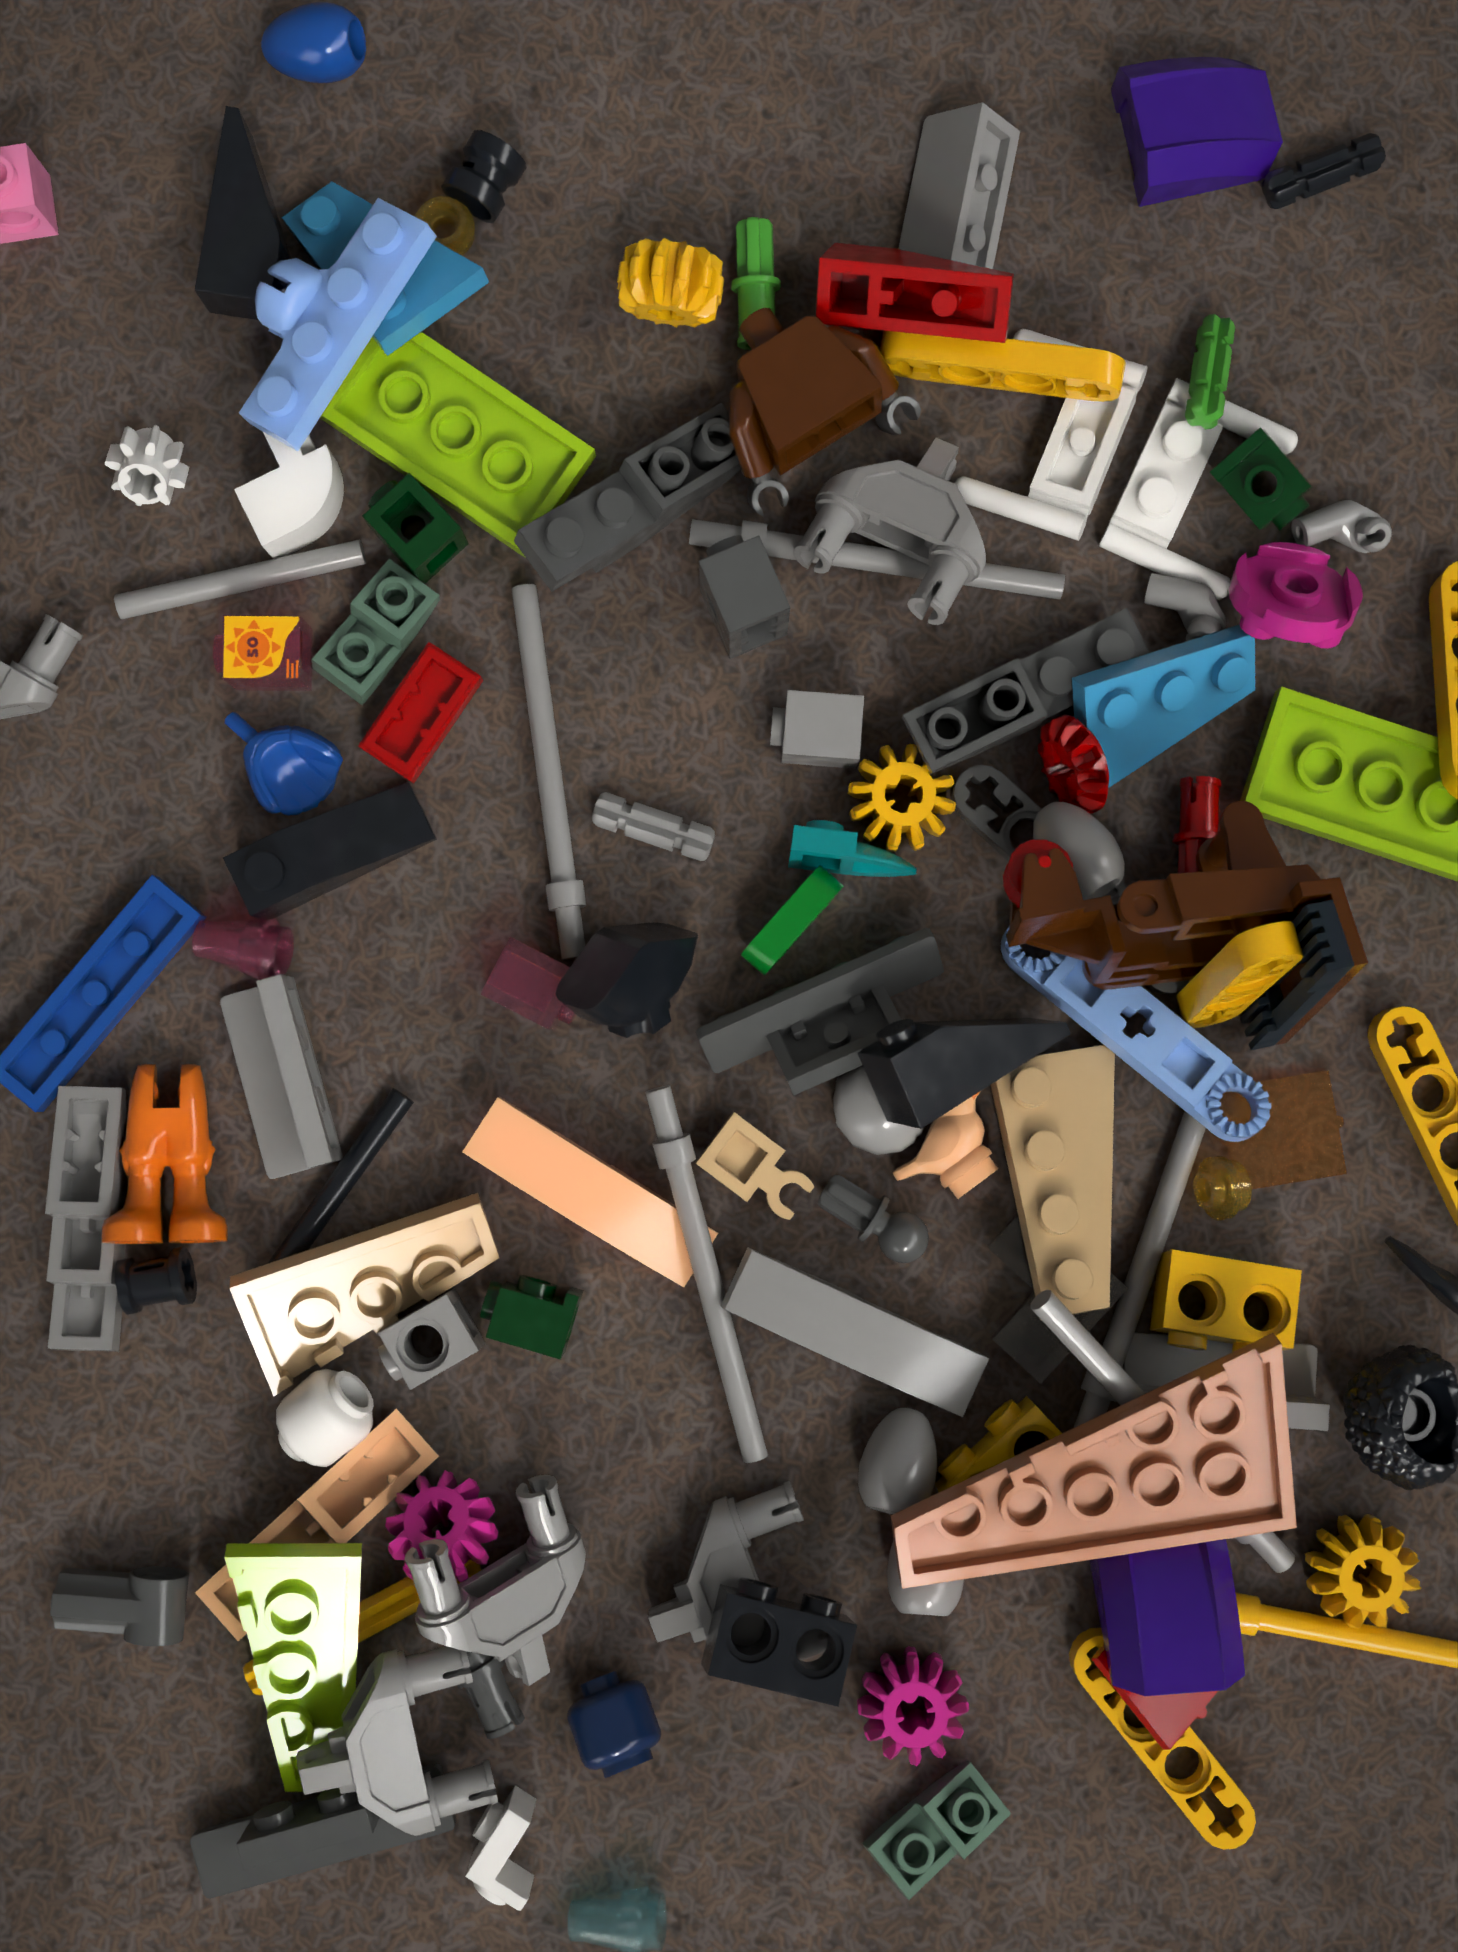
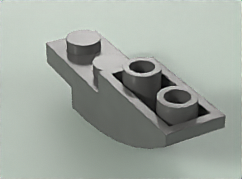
[514,403,742,592]
[902,608,1150,774]

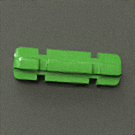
[1185,314,1235,430]

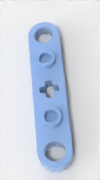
[1001,926,1271,1142]

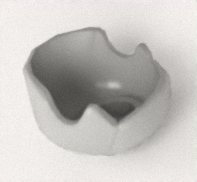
[833,1065,925,1155]

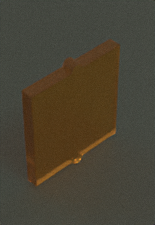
[1219,1070,1347,1192]

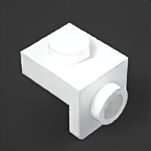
[465,1785,537,1911]

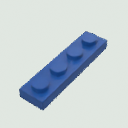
[0,874,207,1112]

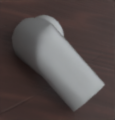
[1291,500,1392,553]
[1144,573,1226,641]

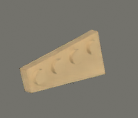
[991,1045,1115,1320]
[229,1193,499,1396]

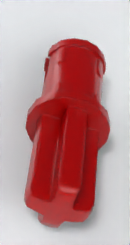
[1172,776,1222,873]

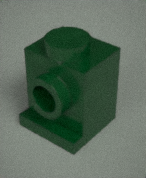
[1210,427,1313,531]
[362,473,469,584]
[480,1275,584,1360]

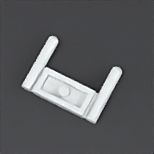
[954,329,1147,541]
[1099,378,1298,600]

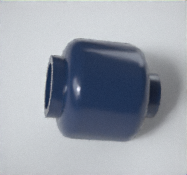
[567,1671,661,1778]

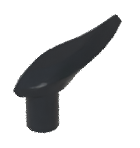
[1385,1236,1458,1315]

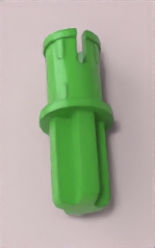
[731,217,781,350]

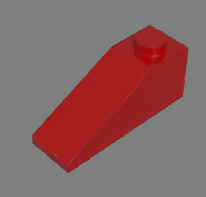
[816,243,1014,343]

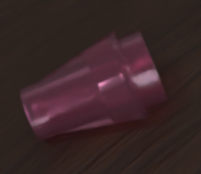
[192,919,294,980]

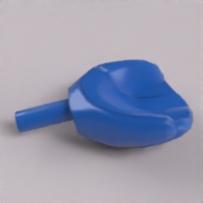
[225,712,343,816]

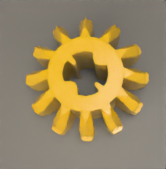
[617,238,724,328]
[847,744,956,852]
[1305,1514,1421,1629]

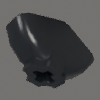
[556,922,698,1038]

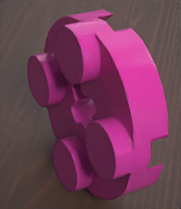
[1229,542,1363,649]

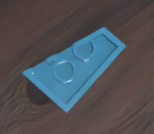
[281,181,489,356]
[1072,625,1255,788]

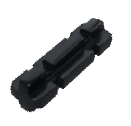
[1262,133,1386,209]

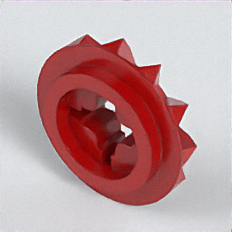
[1038,715,1109,814]

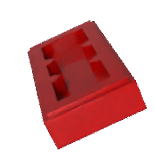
[358,642,484,784]

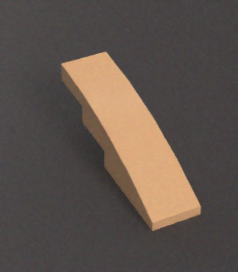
[462,1097,718,1287]
[195,1408,439,1641]

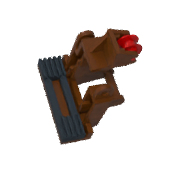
[1003,801,1368,1051]

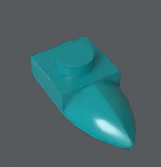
[788,820,917,877]

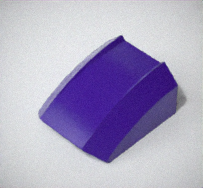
[1111,57,1283,207]
[1090,1539,1245,1696]

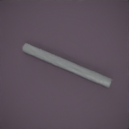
[114,539,366,619]

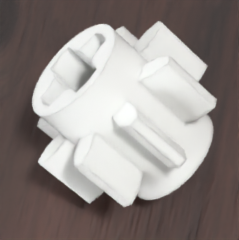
[105,425,190,506]

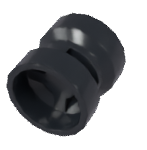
[441,130,527,223]

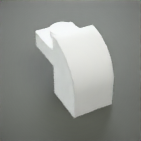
[234,432,344,559]

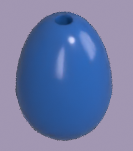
[261,2,366,84]

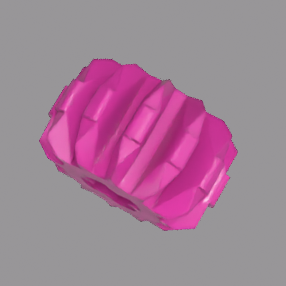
[385,1470,498,1582]
[857,1646,969,1766]

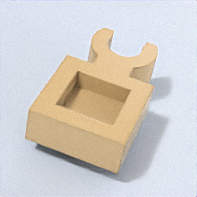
[695,1111,814,1220]

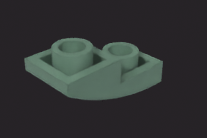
[311,558,440,706]
[862,1760,1011,1900]

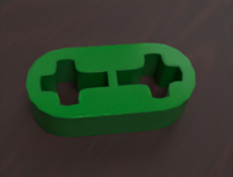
[741,865,844,976]

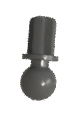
[818,1175,929,1263]

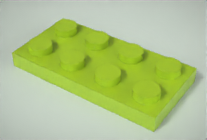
[320,332,596,558]
[1240,686,1458,882]

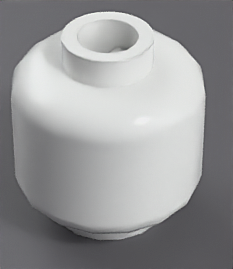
[276,1369,374,1467]

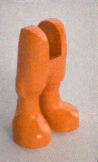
[101,1064,228,1244]

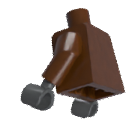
[729,308,921,516]

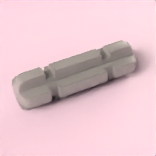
[592,792,715,861]

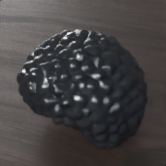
[1343,1345,1458,1491]

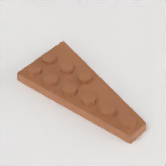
[891,1333,1297,1589]

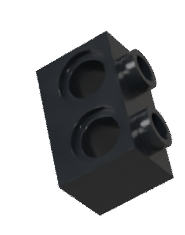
[701,1577,857,1707]

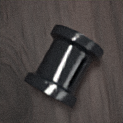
[115,1247,197,1315]

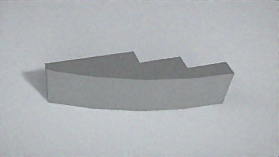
[45,1086,128,1352]
[721,1247,989,1417]

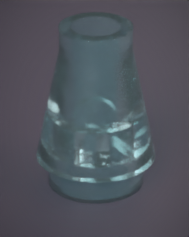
[568,1886,667,1952]

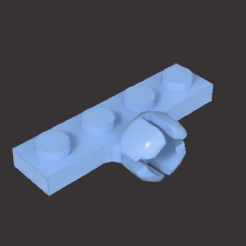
[239,198,437,451]

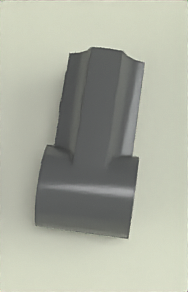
[50,1566,189,1646]

